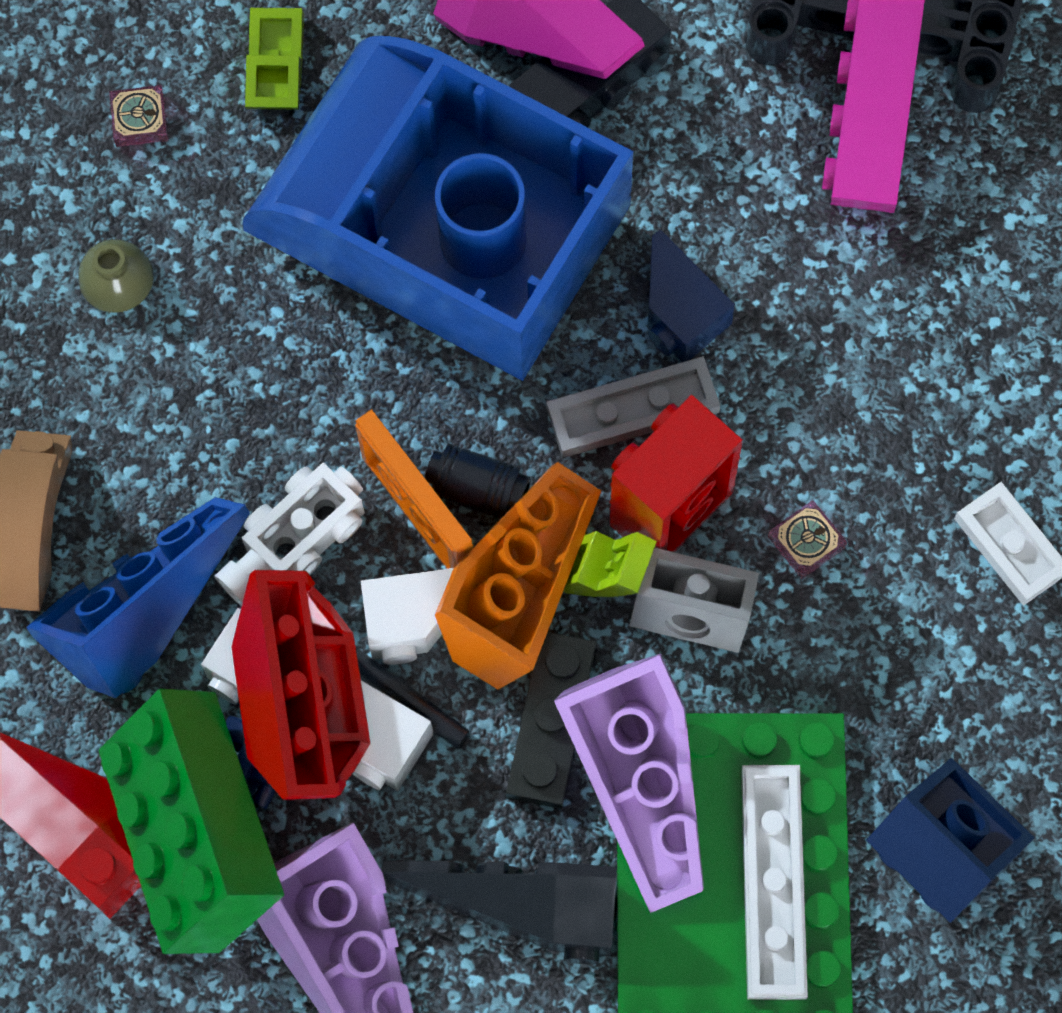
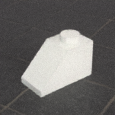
[361,568,454,665]

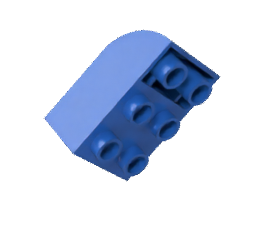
[242,36,633,381]

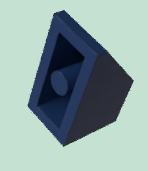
[648,229,735,362]

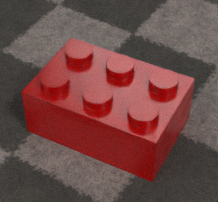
[610,394,743,552]

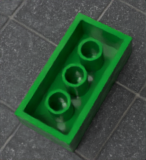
[98,689,285,954]

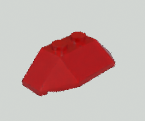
[231,570,371,800]

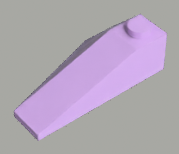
[554,654,704,913]
[257,823,413,1013]

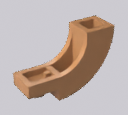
[0,430,72,612]

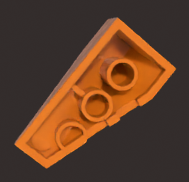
[435,462,601,690]

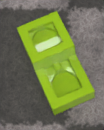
[245,8,304,110]
[563,531,657,597]

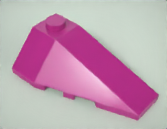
[433,0,645,79]

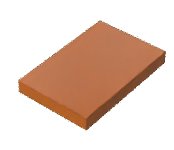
[355,409,473,569]

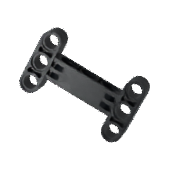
[746,0,1022,113]

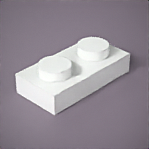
[954,482,1062,606]

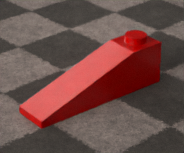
[0,732,141,919]

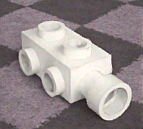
[214,463,365,606]

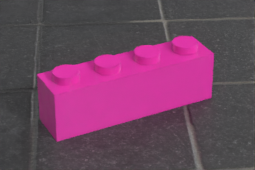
[822,0,925,213]

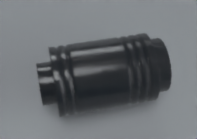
[425,444,531,519]

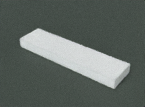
[741,765,808,1000]

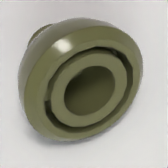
[78,239,154,313]

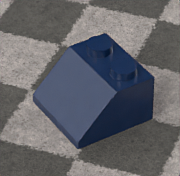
[866,758,1035,923]

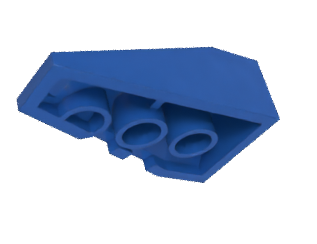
[26,497,250,698]

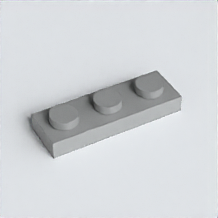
[546,356,720,458]

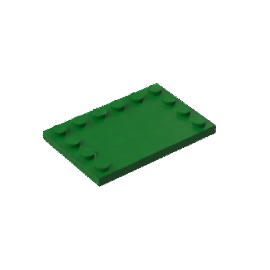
[617,713,853,1013]

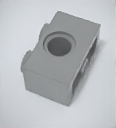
[629,548,759,653]

